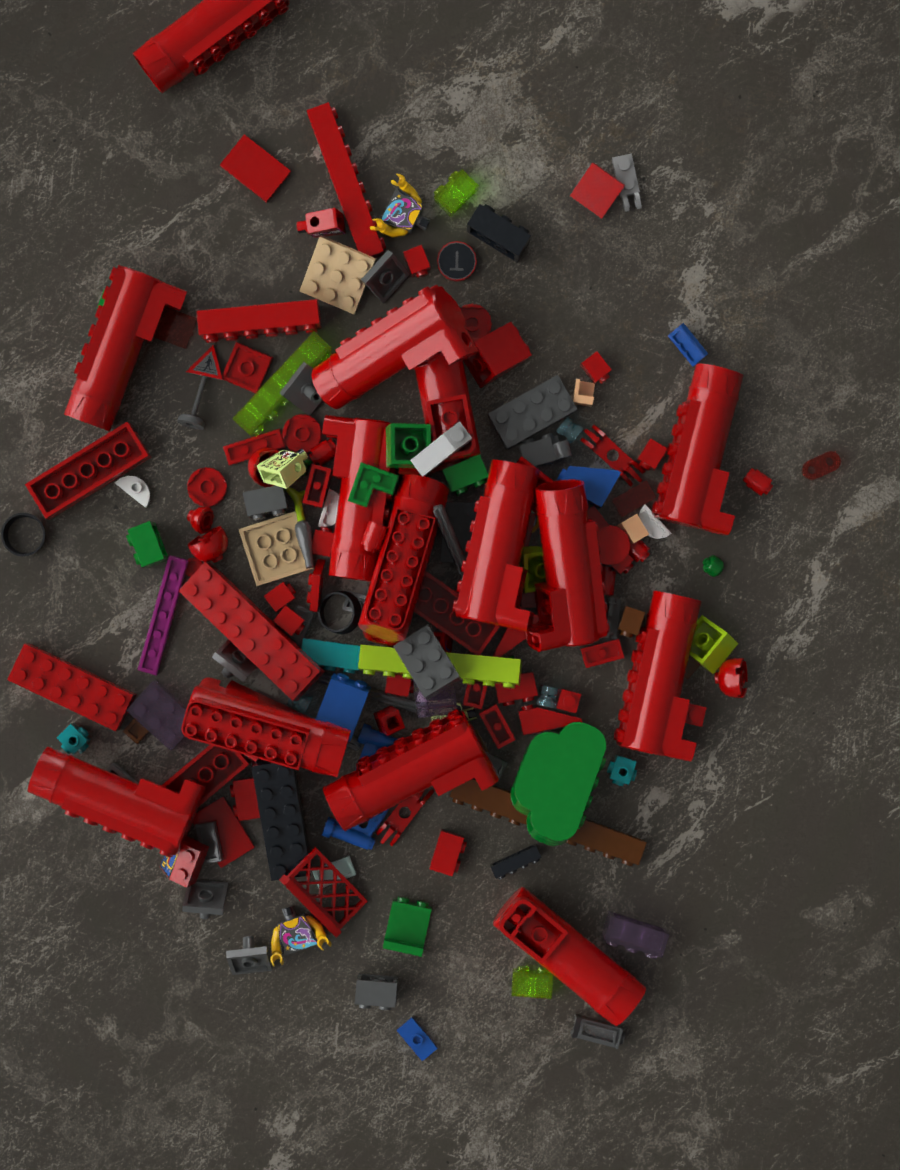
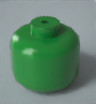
[703,555,724,577]

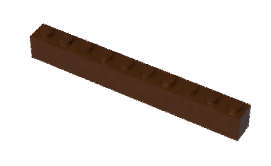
[450,779,647,867]

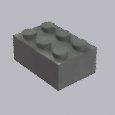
[393,625,462,701]

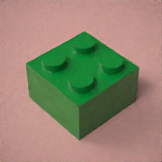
[386,423,431,468]
[442,454,488,496]
[126,521,168,568]

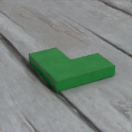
[348,462,399,508]

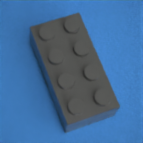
[488,375,578,450]

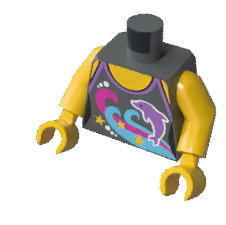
[370,174,430,237]
[270,905,332,967]

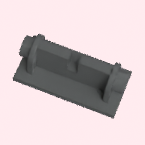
[603,598,621,639]

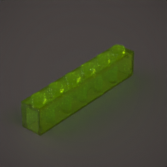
[232,331,332,437]

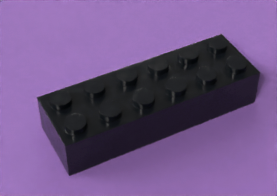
[251,759,312,881]

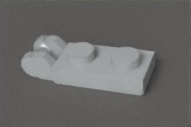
[612,153,642,212]

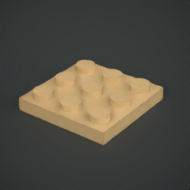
[300,235,376,314]
[238,511,314,586]

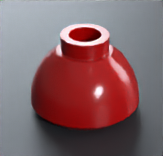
[187,507,214,534]

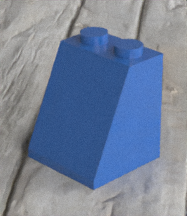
[556,466,621,510]
[316,673,371,742]

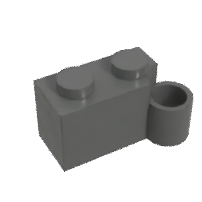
[519,433,572,467]

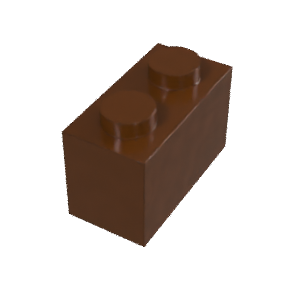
[617,606,645,638]

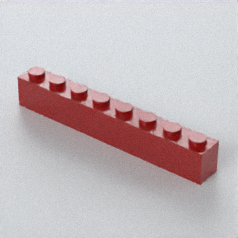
[306,102,386,258]

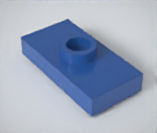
[668,323,708,367]
[397,1017,438,1061]

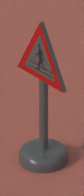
[177,344,223,430]

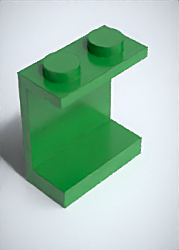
[383,896,432,957]

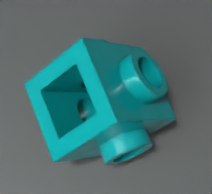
[57,723,91,755]
[607,754,637,786]

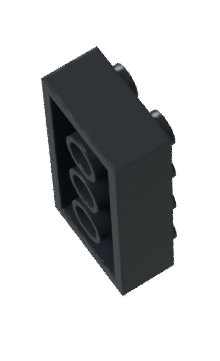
[490,844,541,879]

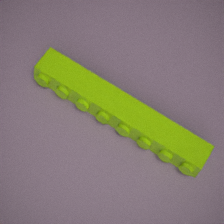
[358,645,522,688]

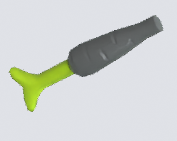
[285,487,314,569]

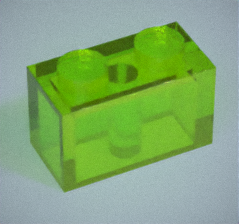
[434,169,479,217]
[511,966,553,999]

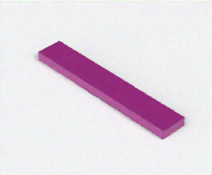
[137,555,189,675]

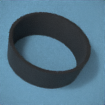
[1,513,46,556]
[318,591,362,634]

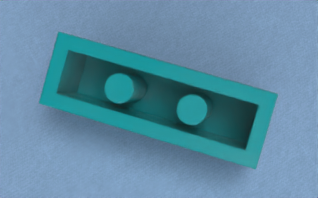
[301,638,360,674]

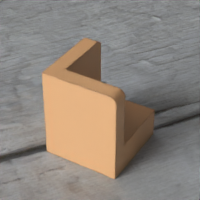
[573,379,595,407]
[617,514,649,544]

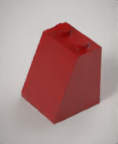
[464,322,532,388]

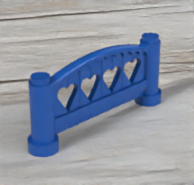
[321,723,397,850]

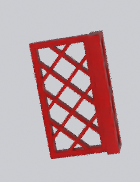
[279,847,368,938]

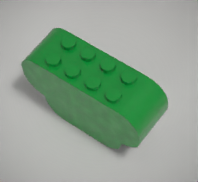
[510,722,606,846]

